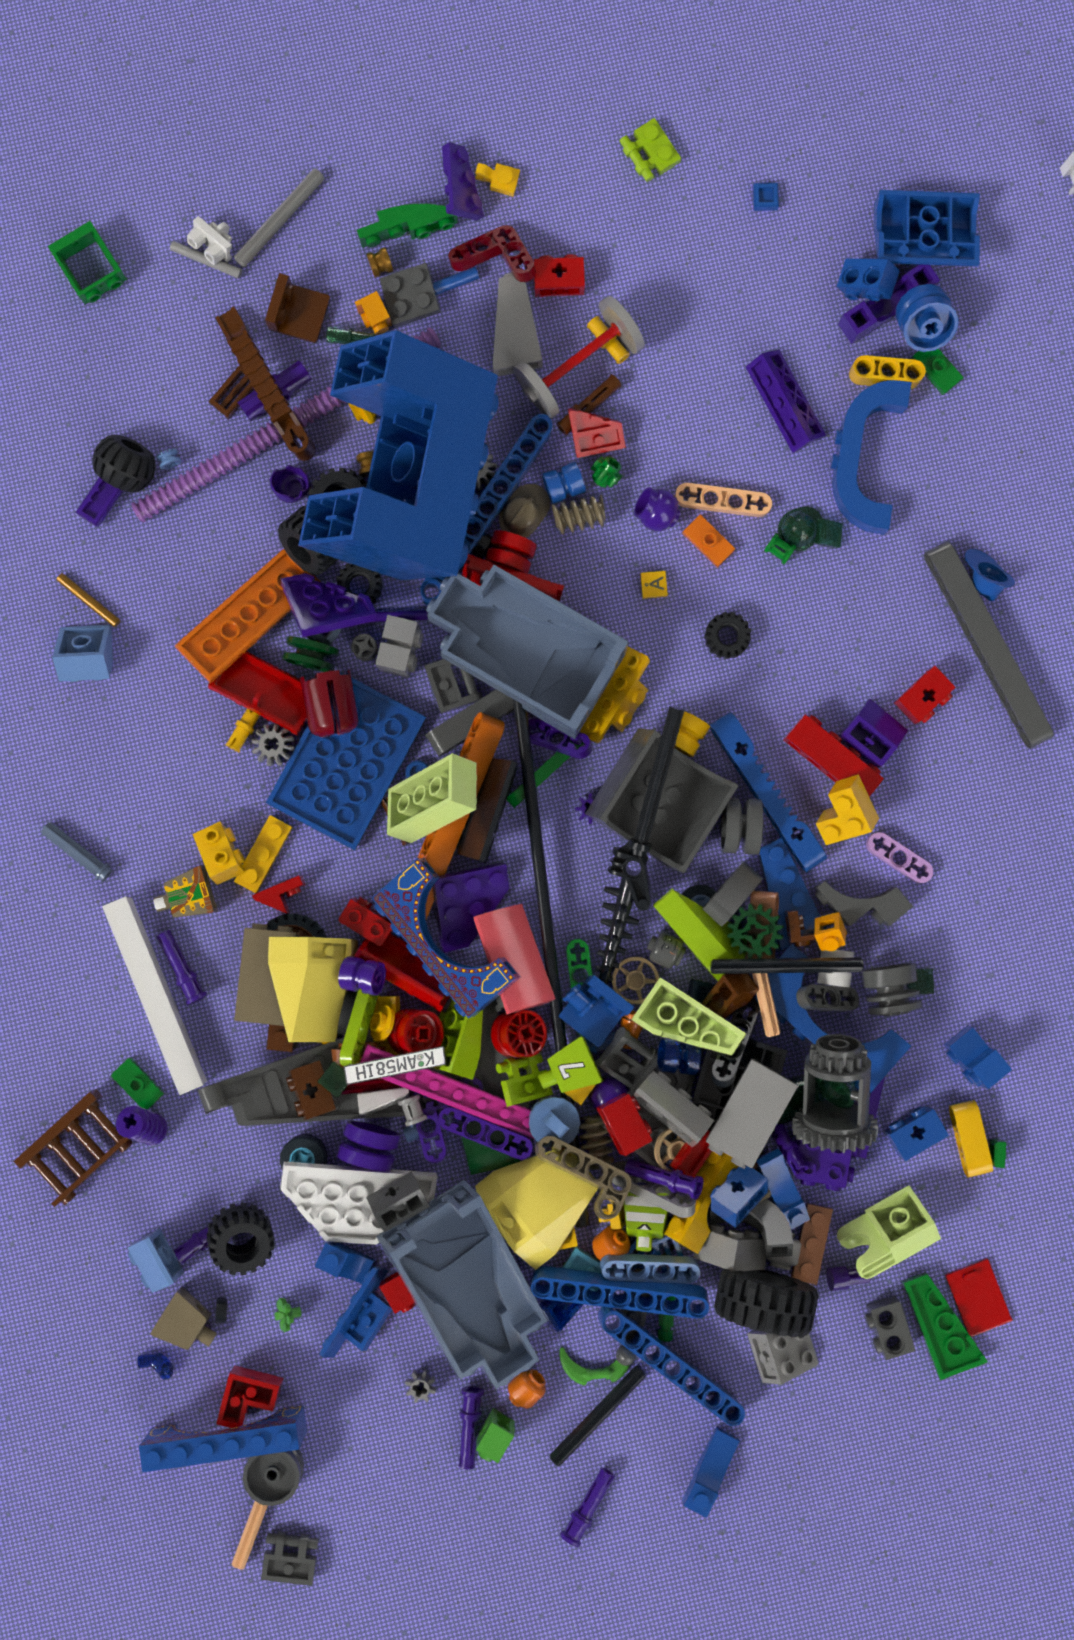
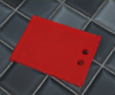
[945,1258,1013,1337]

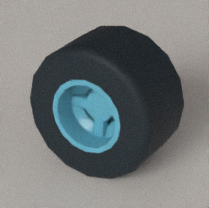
[279,1134,328,1169]

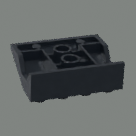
[456,758,517,864]
[692,1039,788,1131]

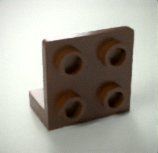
[265,273,330,343]

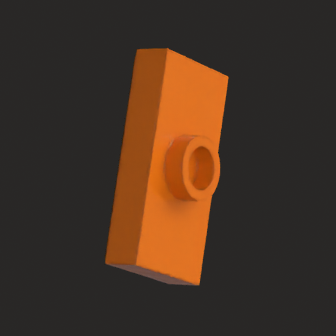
[682,514,735,568]

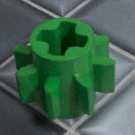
[590,456,623,488]

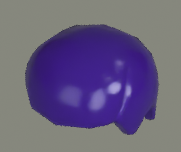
[269,465,311,503]
[588,1077,629,1113]

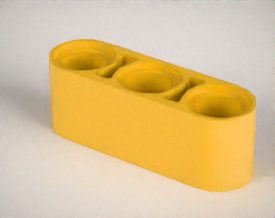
[849,355,926,389]
[949,1100,993,1178]

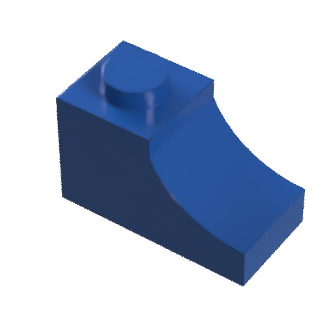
[314,1241,375,1285]

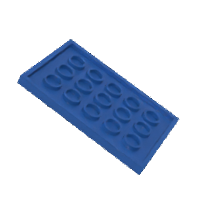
[266,671,427,851]

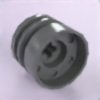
[862,963,923,1016]

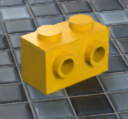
[192,821,245,885]

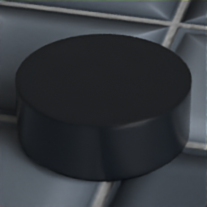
[473,534,492,559]
[215,1297,228,1324]

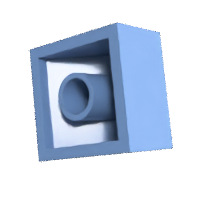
[52,624,113,682]
[128,1228,184,1293]

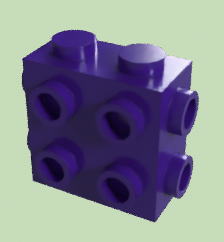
[791,1139,858,1191]

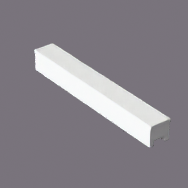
[102,896,208,1095]

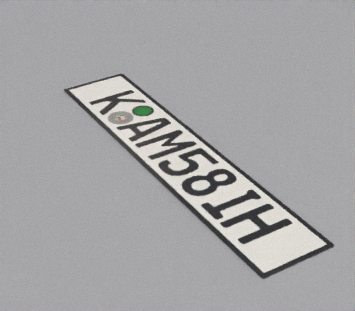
[344,1046,446,1085]

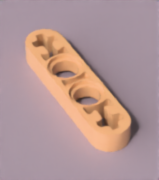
[675,483,772,517]

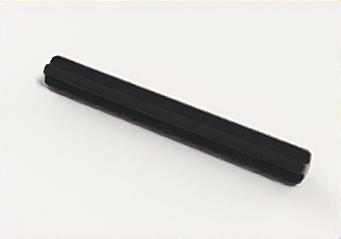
[550,1366,646,1466]

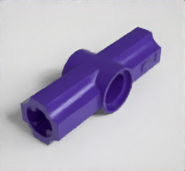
[237,360,312,422]

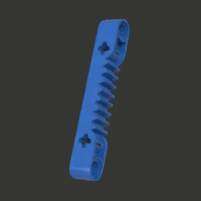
[710,712,827,873]

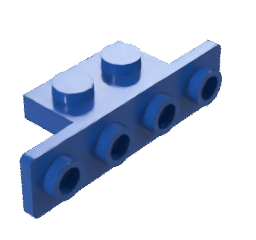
[319,1267,392,1358]

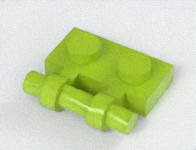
[619,118,681,182]
[496,1053,553,1107]

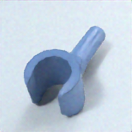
[403,1124,419,1142]

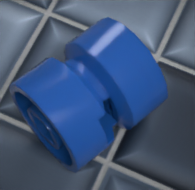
[542,461,586,504]

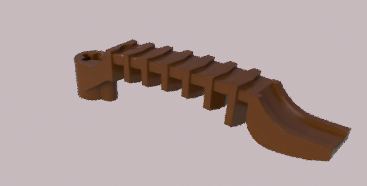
[215,306,316,461]

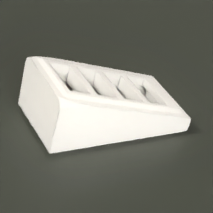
[357,1087,409,1118]

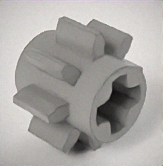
[405,1369,436,1403]

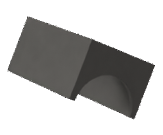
[585,728,739,873]

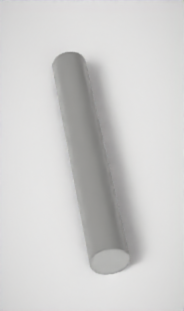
[170,241,242,279]

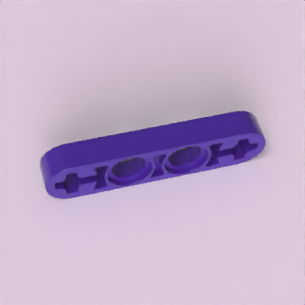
[438,1106,533,1160]

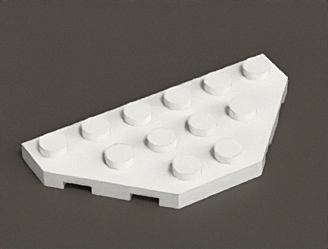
[280,1161,438,1245]

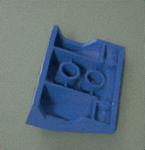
[874,190,980,267]

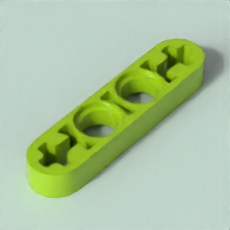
[340,989,378,1066]

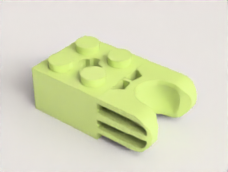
[837,1185,941,1279]

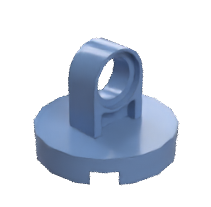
[529,1096,580,1148]

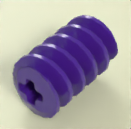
[116,1106,168,1146]

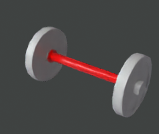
[513,296,645,419]

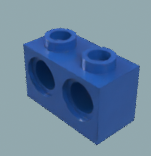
[836,258,900,301]

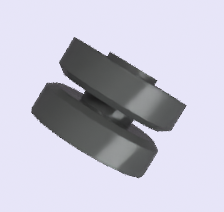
[720,798,763,855]
[243,1450,304,1506]

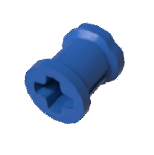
[562,983,597,1018]

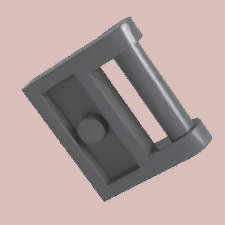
[424,659,483,714]
[595,1027,658,1088]

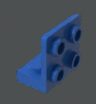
[559,975,634,1047]

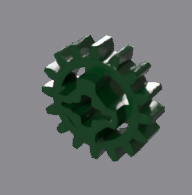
[728,903,784,959]

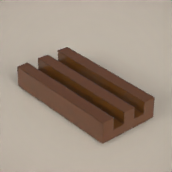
[208,365,254,420]

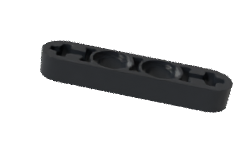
[712,998,760,1087]

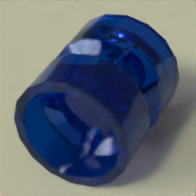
[657,1038,701,1075]

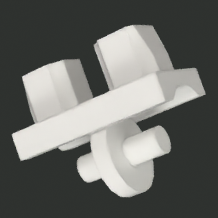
[187,216,232,265]

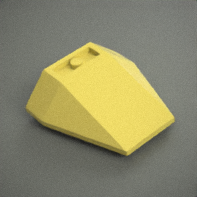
[268,937,358,1042]
[475,1148,598,1270]

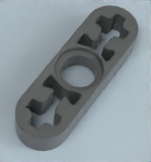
[796,984,859,1012]

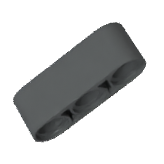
[702,861,763,926]

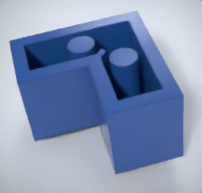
[944,1026,1012,1089]

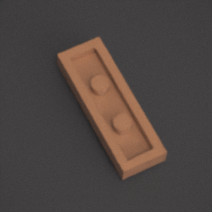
[791,1202,833,1285]

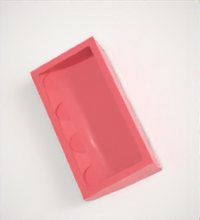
[473,904,555,1014]

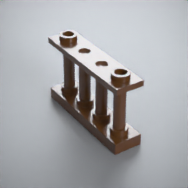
[13,1089,133,1207]

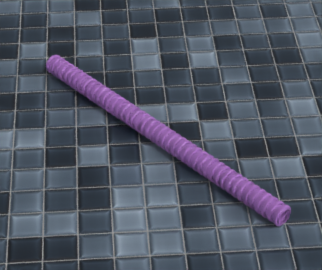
[131,327,441,523]

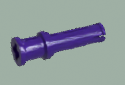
[155,930,208,1006]
[625,1158,703,1200]
[458,1386,484,1470]
[560,1467,616,1547]

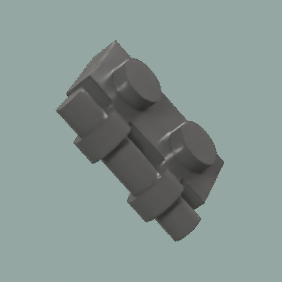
[261,1531,319,1586]

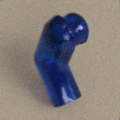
[137,1353,174,1380]

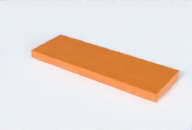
[174,549,321,684]

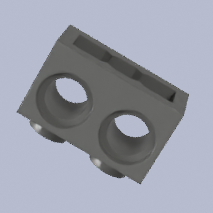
[865,1296,916,1360]

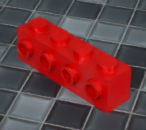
[783,714,884,797]

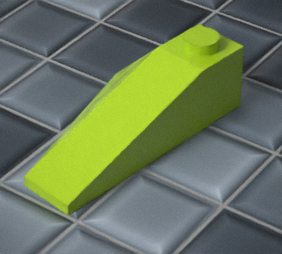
[653,889,747,981]
[432,997,483,1080]

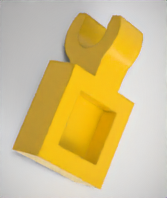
[475,163,520,197]

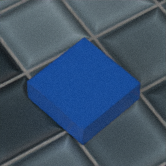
[752,183,779,211]

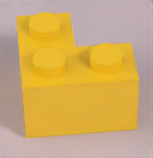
[816,775,879,845]

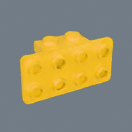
[580,647,650,743]

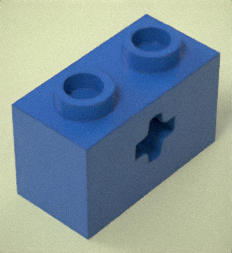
[885,1106,949,1161]
[710,1165,768,1228]

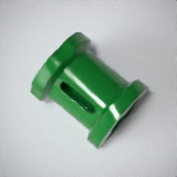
[763,533,797,565]

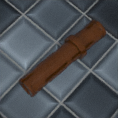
[556,374,622,436]

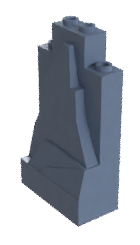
[426,565,629,739]
[376,1180,547,1389]

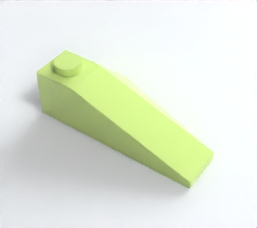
[631,977,746,1056]

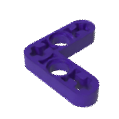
[412,1076,484,1163]

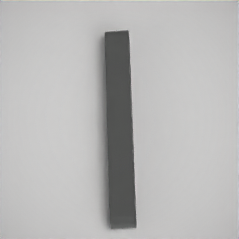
[924,541,1054,749]

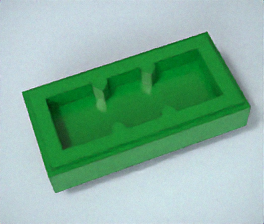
[911,349,964,396]
[110,1057,165,1110]

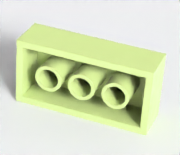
[387,753,477,843]

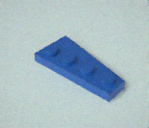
[759,837,826,950]

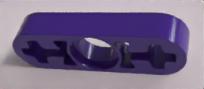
[528,718,593,759]

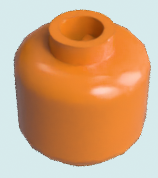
[592,1226,630,1261]
[508,1369,546,1409]

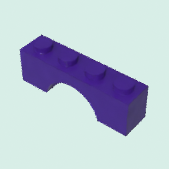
[838,265,941,345]

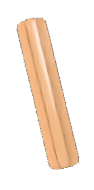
[752,973,781,1037]
[232,1501,268,1570]

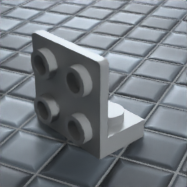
[747,1330,818,1385]

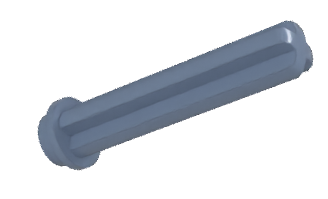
[41,822,112,882]

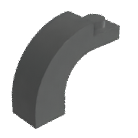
[709,1199,793,1258]

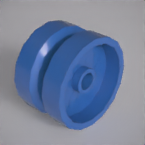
[895,284,959,352]

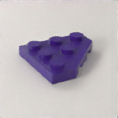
[281,573,377,637]
[433,862,509,952]

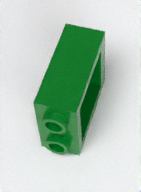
[47,221,127,305]

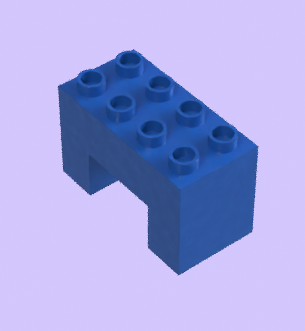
[298,330,499,580]

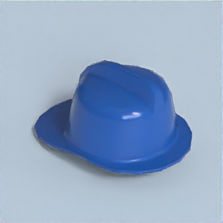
[965,549,1015,601]

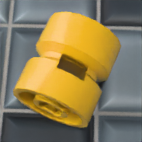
[674,711,710,758]

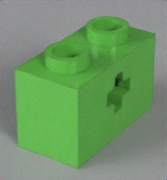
[476,1408,515,1463]

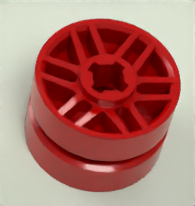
[485,530,537,574]
[387,1008,444,1055]
[491,1010,547,1058]

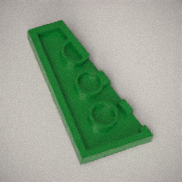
[902,1272,988,1380]

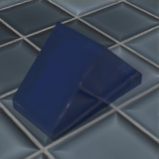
[539,1285,583,1332]

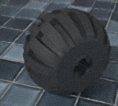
[92,434,156,492]

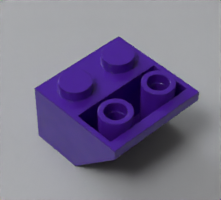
[839,698,908,768]

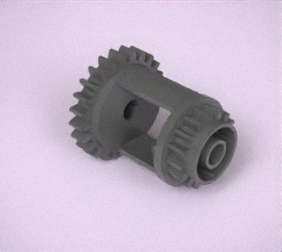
[792,1034,878,1153]

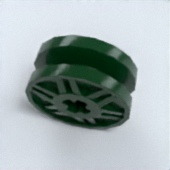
[282,636,339,672]

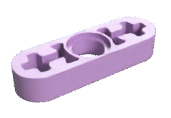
[866,832,933,883]

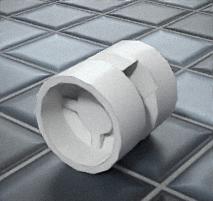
[817,950,855,987]

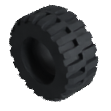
[714,1269,819,1337]

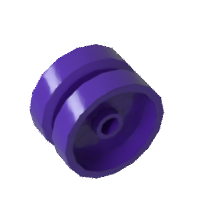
[337,1120,401,1172]

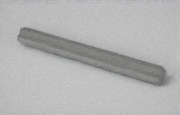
[234,168,324,267]

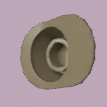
[499,484,550,538]

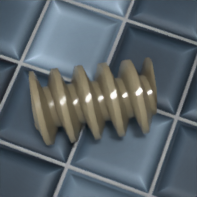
[552,494,606,535]
[579,1115,614,1170]

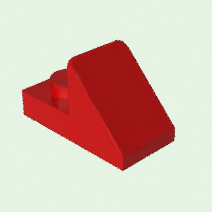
[252,875,306,914]

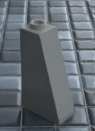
[493,272,543,377]

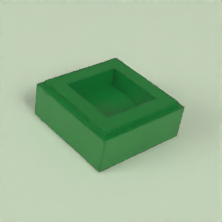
[989,1138,1006,1168]

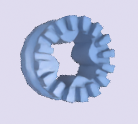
[156,448,182,470]

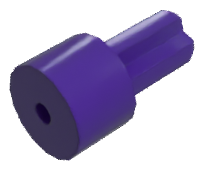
[826,1266,871,1291]

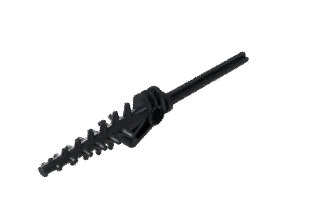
[596,706,685,985]

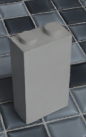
[706,1058,798,1169]

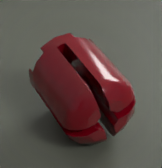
[300,670,359,737]

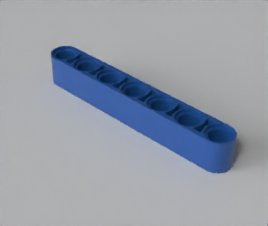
[531,1266,709,1319]
[598,1307,745,1426]

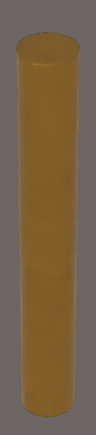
[56,573,121,628]

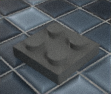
[379,263,441,328]

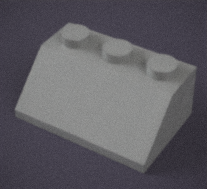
[633,1071,714,1147]

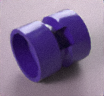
[338,956,386,996]

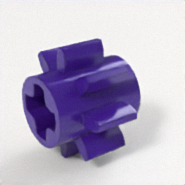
[574,793,594,825]

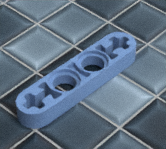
[600,1254,700,1284]

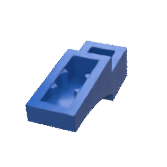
[756,1148,810,1230]
[682,1427,740,1518]

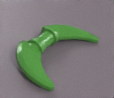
[560,1347,630,1385]

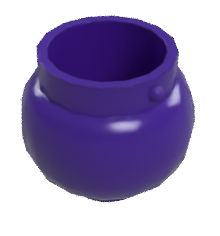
[634,487,680,532]

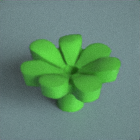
[275,1298,302,1333]

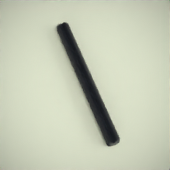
[710,957,864,974]

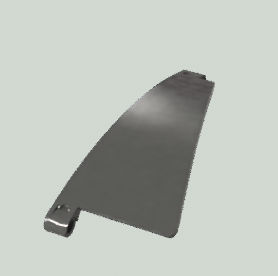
[197,995,529,1126]

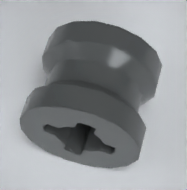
[351,634,378,662]

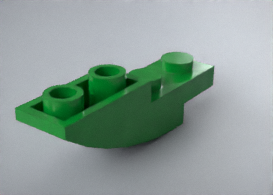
[357,204,458,248]

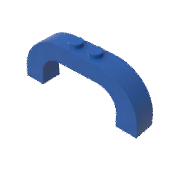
[830,380,912,535]

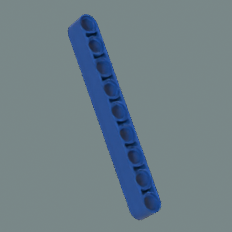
[420,414,553,605]

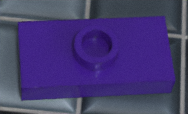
[75,477,123,528]

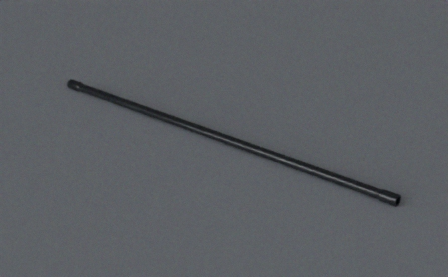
[513,699,590,1227]

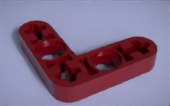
[448,225,536,282]

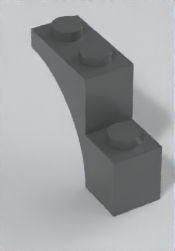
[813,881,913,926]

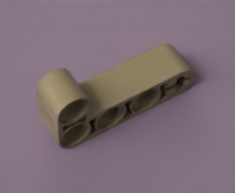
[535,1136,632,1220]

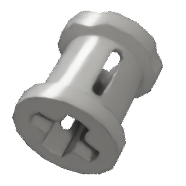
[398,1094,428,1126]

